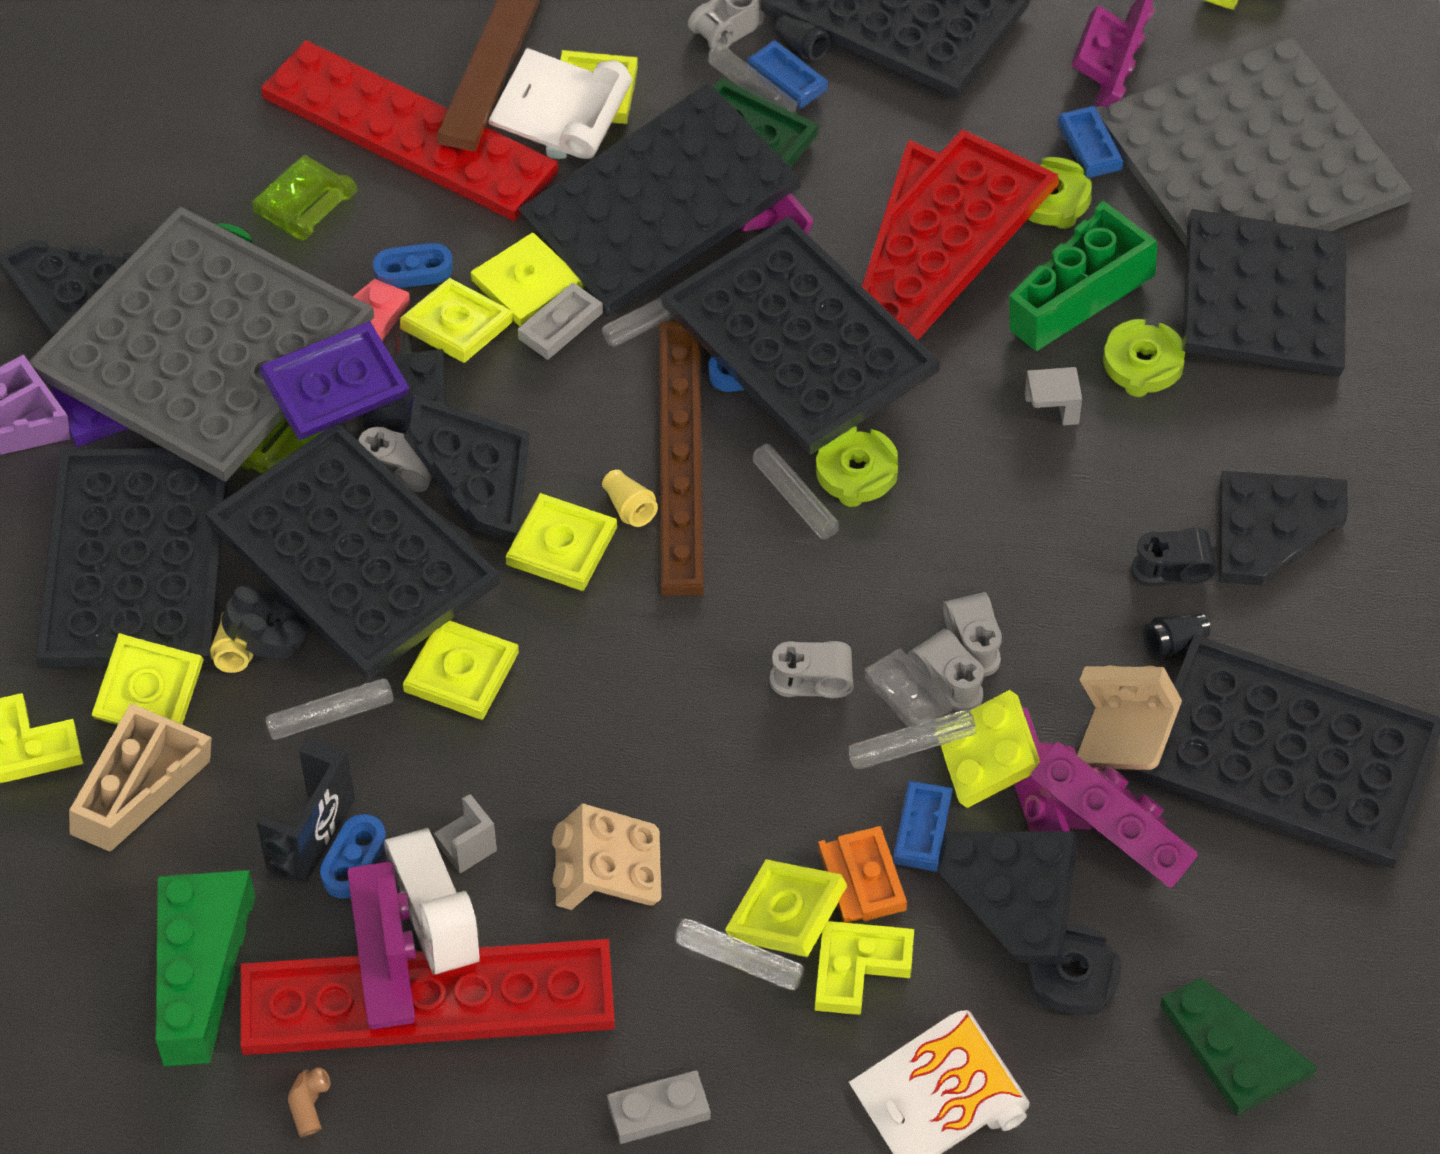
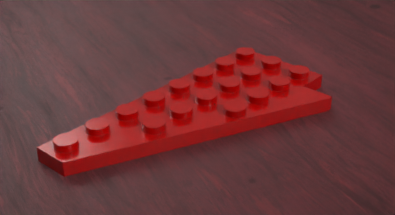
[862,129,1059,340]

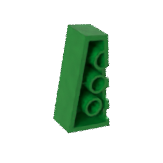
[1009,200,1157,351]
[156,870,256,1066]

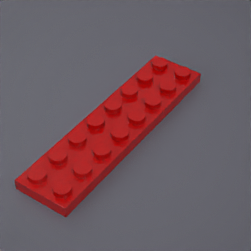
[261,40,558,222]
[241,939,615,1055]

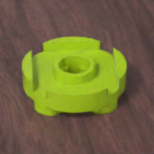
[1028,157,1092,229]
[1103,319,1185,397]
[816,427,898,507]

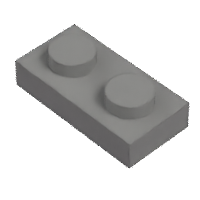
[518,283,603,360]
[607,1070,711,1144]

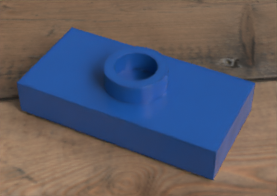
[747,40,828,109]
[1058,106,1123,178]
[893,780,953,872]

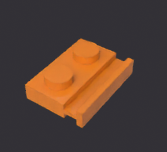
[818,826,907,923]

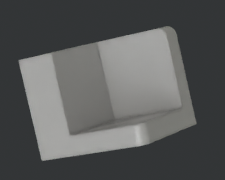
[1024,367,1083,425]
[434,794,497,873]

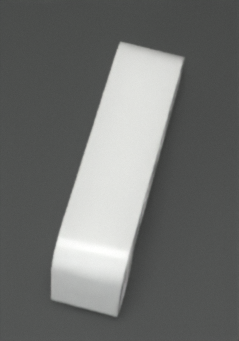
[383,828,479,975]

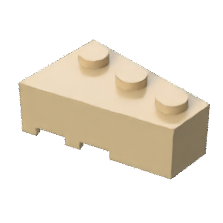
[69,703,212,852]

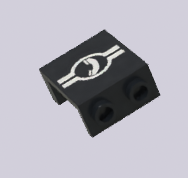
[256,737,355,883]

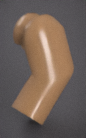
[288,1067,330,1137]

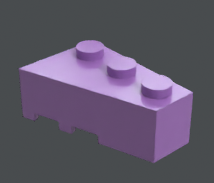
[0,354,71,455]

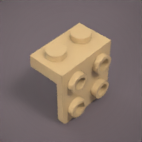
[1077,665,1182,770]
[552,803,661,910]

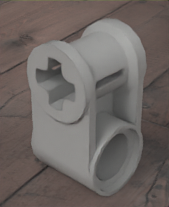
[688,0,759,52]
[359,427,432,492]
[942,592,1002,677]
[908,629,984,712]
[769,641,854,698]

